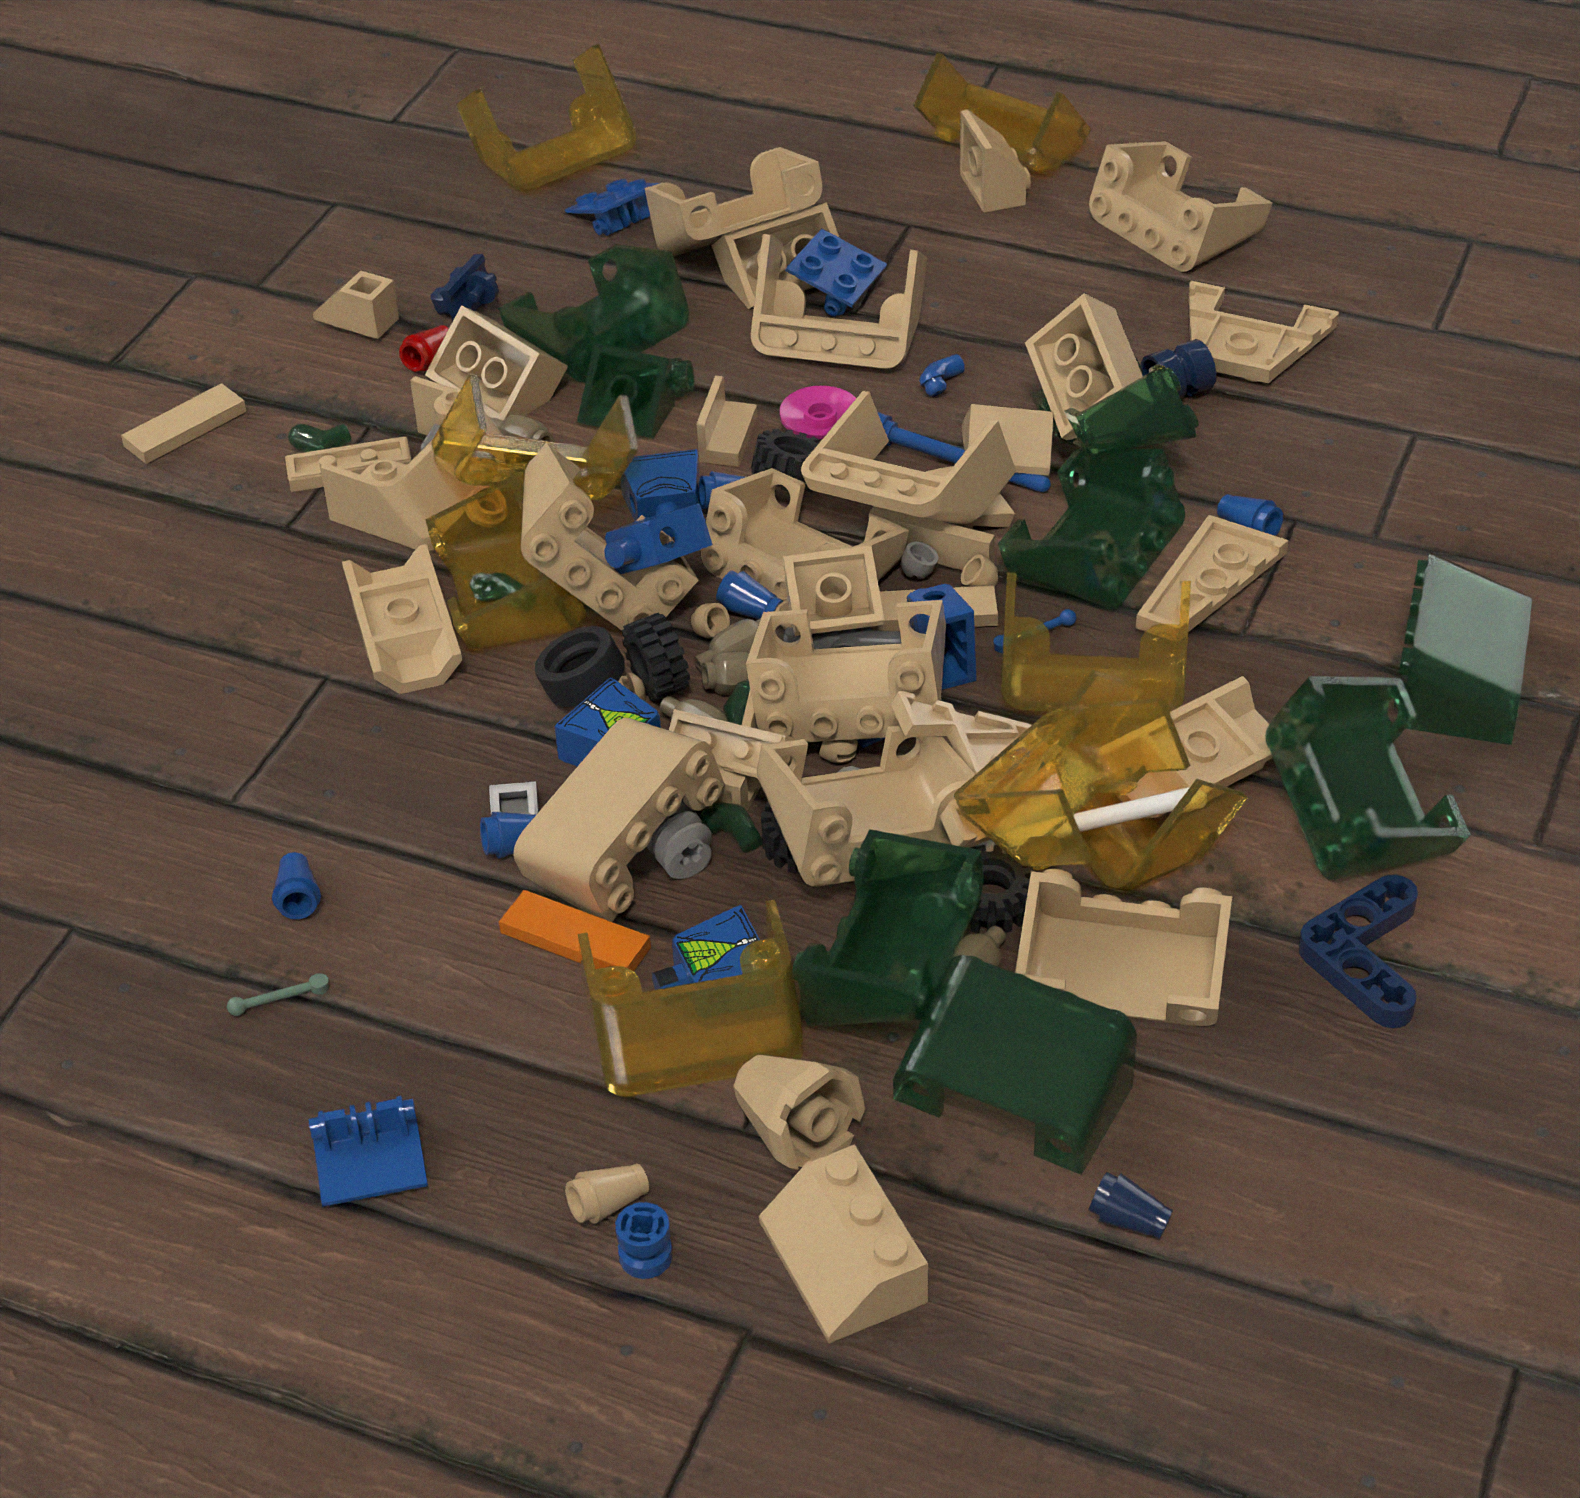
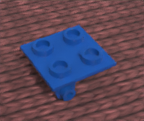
[565,179,660,236]
[785,228,887,316]
[308,1096,428,1207]

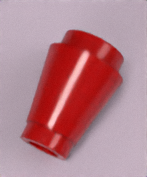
[399,325,449,372]

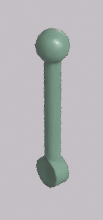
[227,973,329,1016]

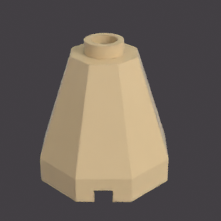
[733,1054,865,1170]

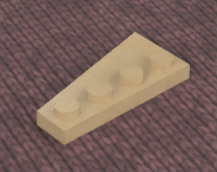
[1136,515,1289,642]

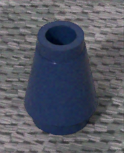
[1088,1172,1173,1239]

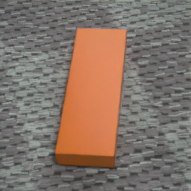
[499,890,651,981]

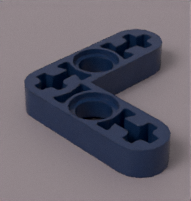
[1298,875,1418,1028]

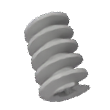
[646,800,712,879]

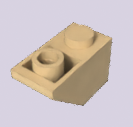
[313,271,399,339]

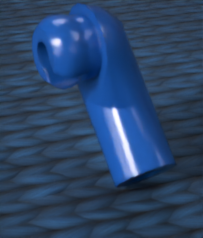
[919,354,965,397]

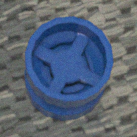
[615,1202,673,1279]

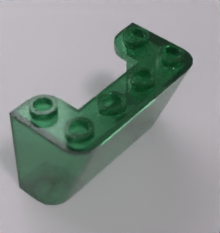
[498,244,689,383]
[1030,355,1199,455]
[997,449,1185,610]
[1393,552,1533,745]
[1265,676,1471,880]
[793,829,984,1027]
[893,955,1137,1175]

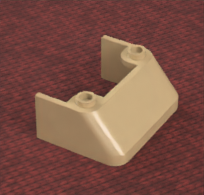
[751,234,927,369]
[320,376,517,551]
[801,391,1016,525]

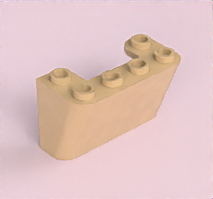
[1089,141,1272,272]
[645,147,822,256]
[521,443,698,630]
[701,468,909,601]
[746,600,946,742]
[513,718,725,922]
[757,725,984,886]
[1014,869,1232,1026]

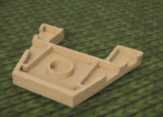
[1188,281,1339,383]
[891,691,1067,852]

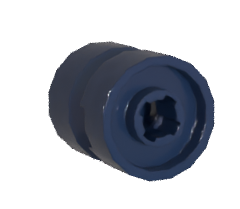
[1140,339,1216,406]

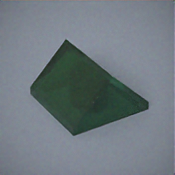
[577,343,675,439]

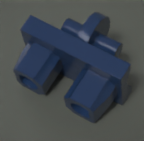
[430,254,499,320]

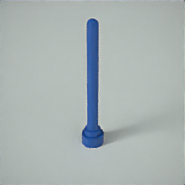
[878,412,1051,492]

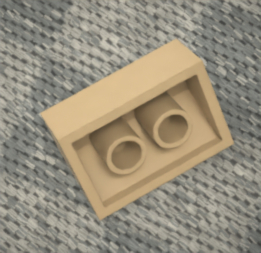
[712,202,839,309]
[1025,293,1154,440]
[425,305,568,420]
[759,1144,928,1343]

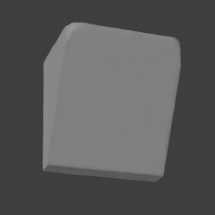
[489,781,539,815]

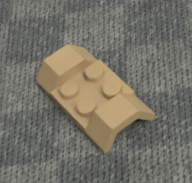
[342,544,462,694]
[1099,676,1302,818]

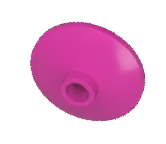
[780,386,856,439]

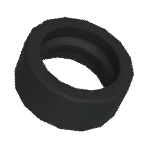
[535,626,625,707]

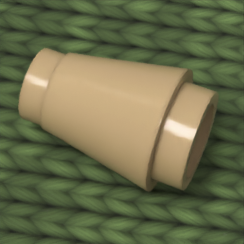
[565,1164,649,1224]

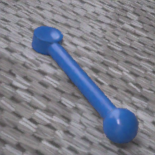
[993,609,1077,653]

